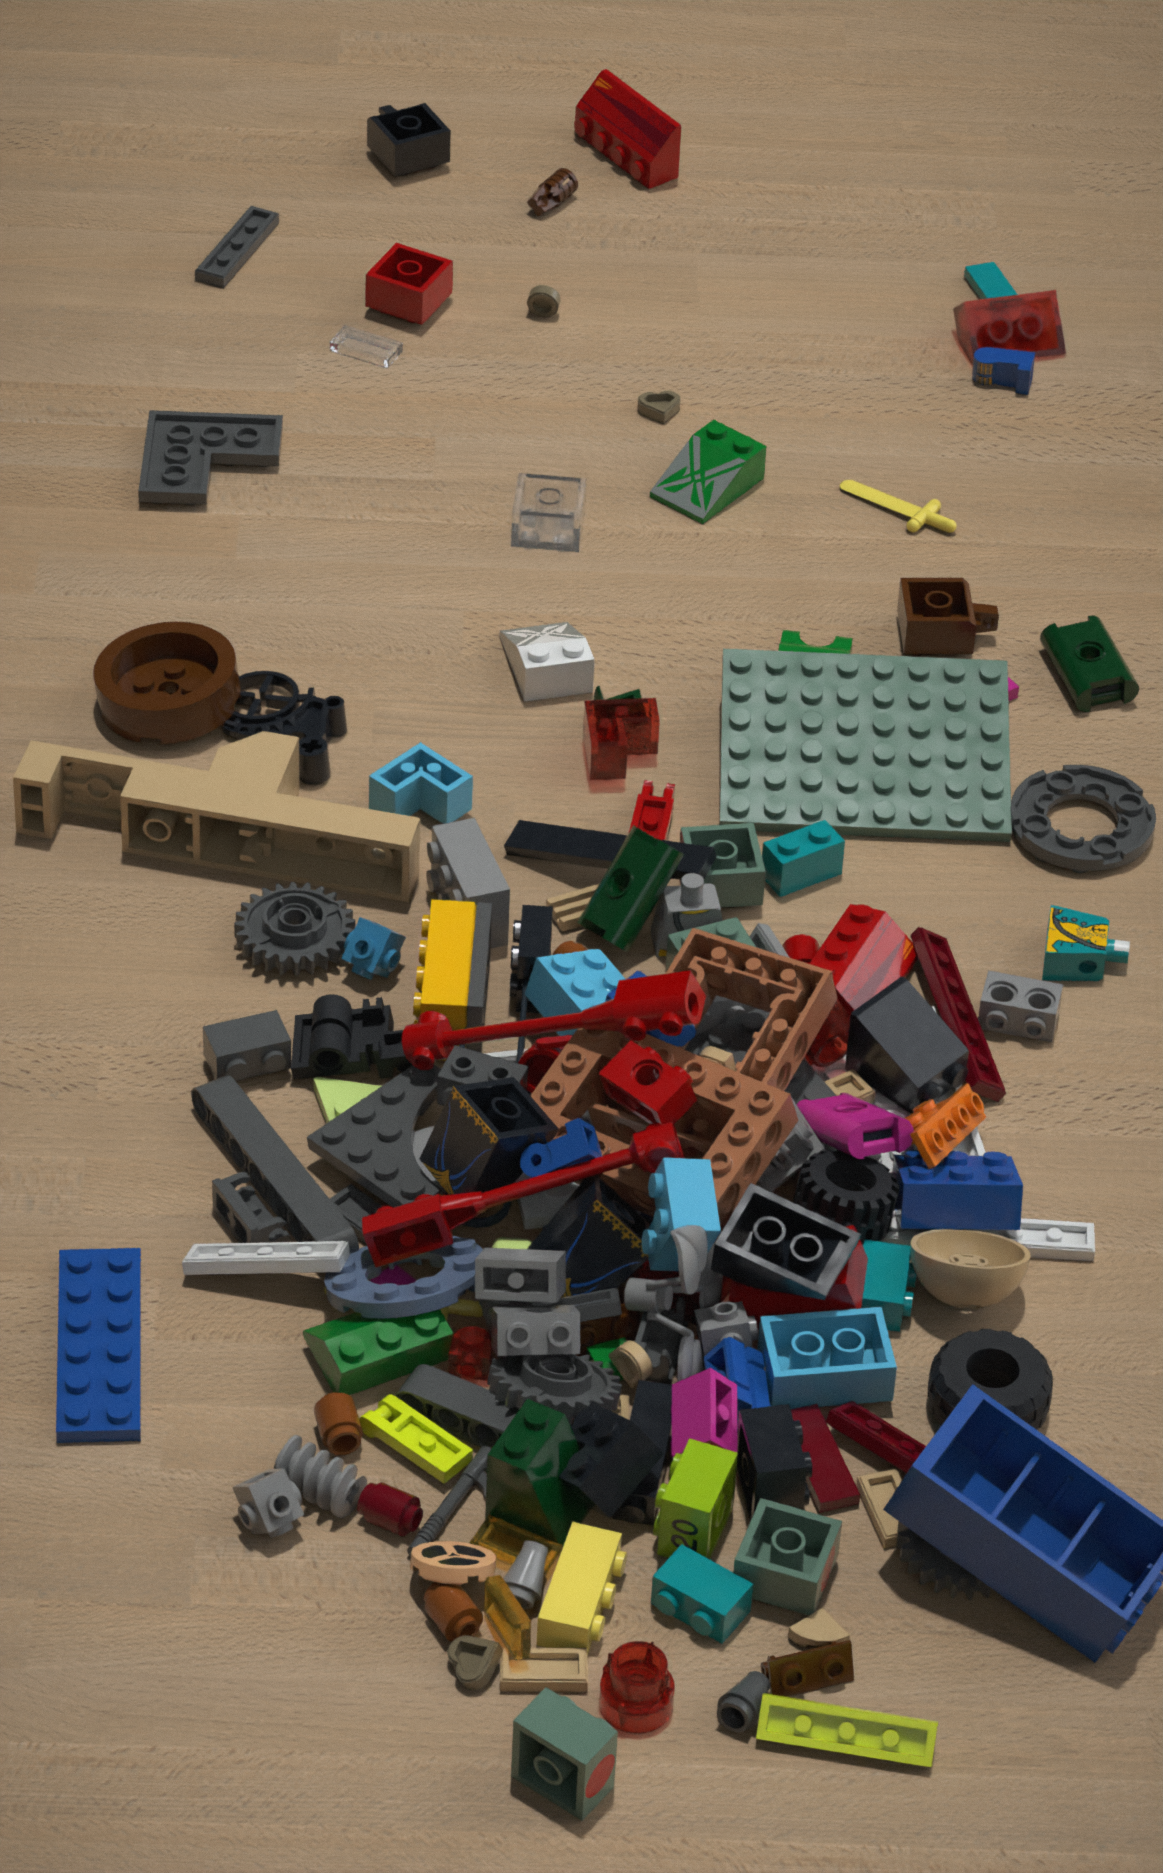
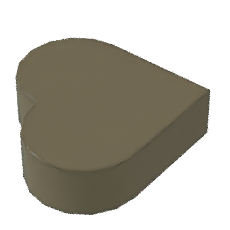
[637,391,680,424]
[447,1636,503,1690]

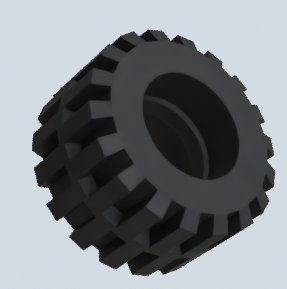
[793,1150,899,1245]

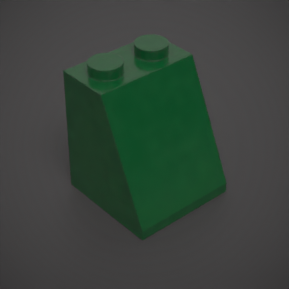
[485,1399,591,1554]

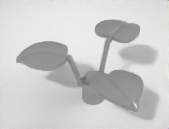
[624,1225,723,1382]

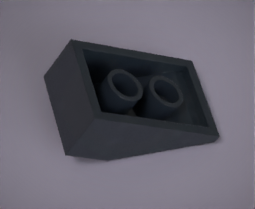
[711,1183,861,1300]

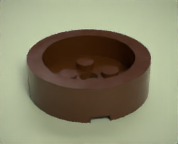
[93,621,241,744]

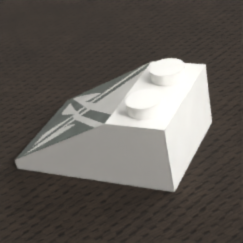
[499,622,595,702]

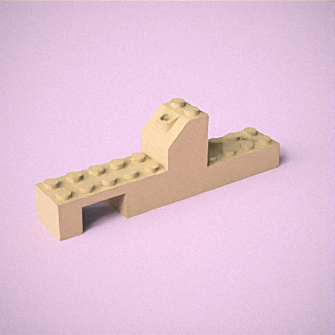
[13,731,420,902]

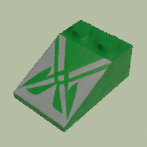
[650,419,767,524]

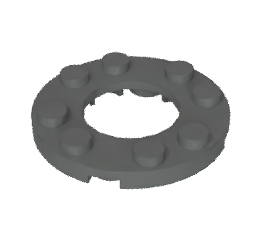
[1011,765,1156,873]

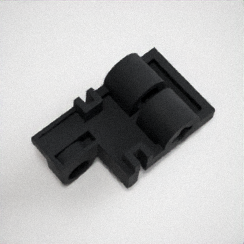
[291,994,412,1079]

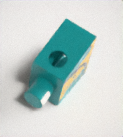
[1042,905,1130,981]

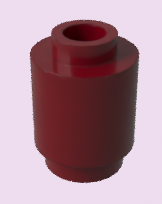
[357,1482,423,1537]

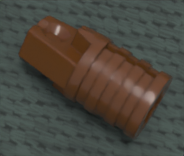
[527,168,578,216]

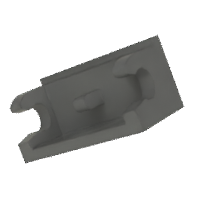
[212,1172,290,1243]
[635,1297,689,1385]

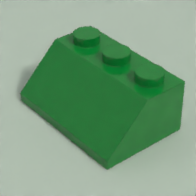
[303,1309,454,1395]

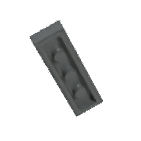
[195,206,279,288]

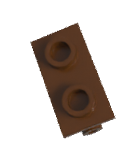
[575,1303,641,1356]
[760,1640,854,1697]

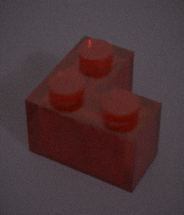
[583,698,660,780]

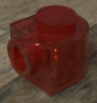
[448,1326,492,1381]

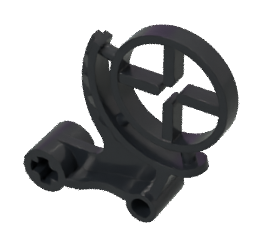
[222,671,347,785]

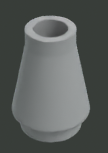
[500,1541,549,1609]

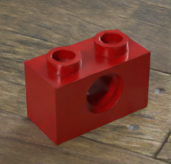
[599,1040,697,1124]

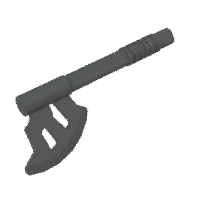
[407,1446,491,1555]

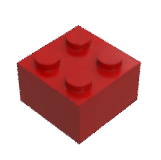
[365,242,453,325]

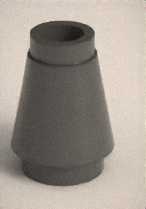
[717,1671,770,1732]

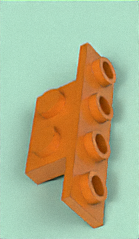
[904,1083,986,1169]

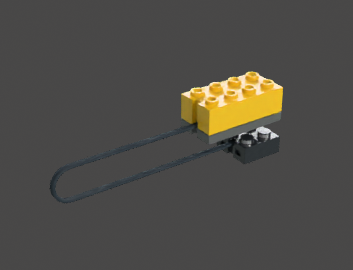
[413,899,553,1228]

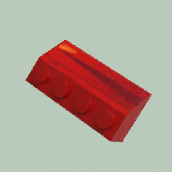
[574,69,681,189]
[809,904,919,1029]

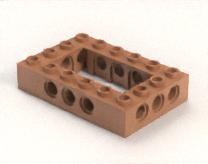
[588,928,837,1159]
[531,1028,798,1242]

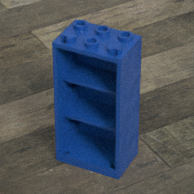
[883,1384,1163,1663]

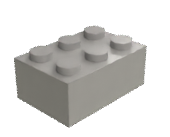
[426,818,510,948]

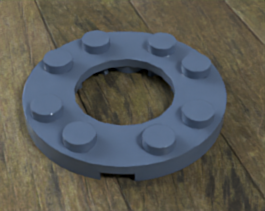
[324,1236,483,1318]

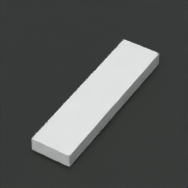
[182,1241,350,1275]

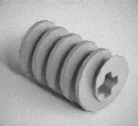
[274,1435,367,1518]

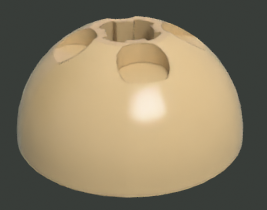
[910,1229,1031,1309]

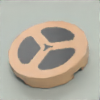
[410,1541,496,1585]

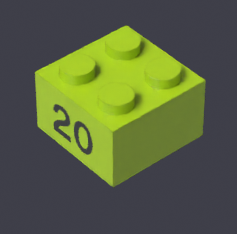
[653,1438,738,1559]

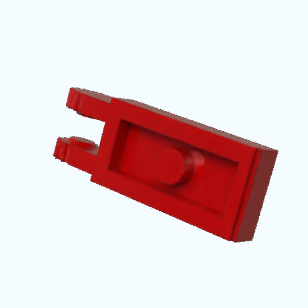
[629,780,675,840]

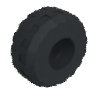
[928,1329,1053,1430]

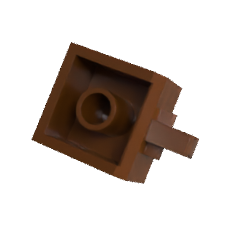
[897,578,999,655]

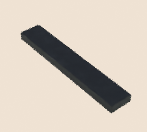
[504,820,717,880]

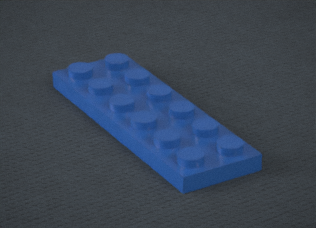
[56,1248,141,1443]

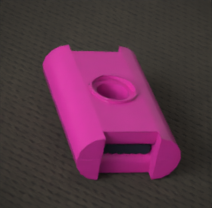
[796,1093,914,1159]

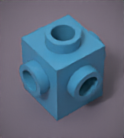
[341,917,406,980]

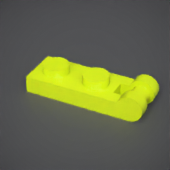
[359,1394,473,1484]

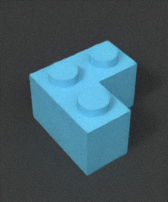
[369,742,473,824]
[642,1158,721,1271]

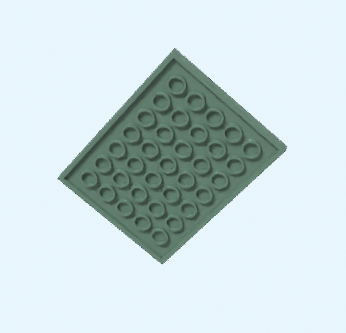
[719,648,1012,842]

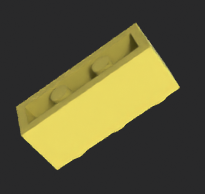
[537,1522,627,1655]

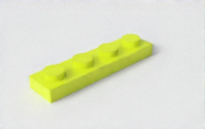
[756,1693,938,1767]

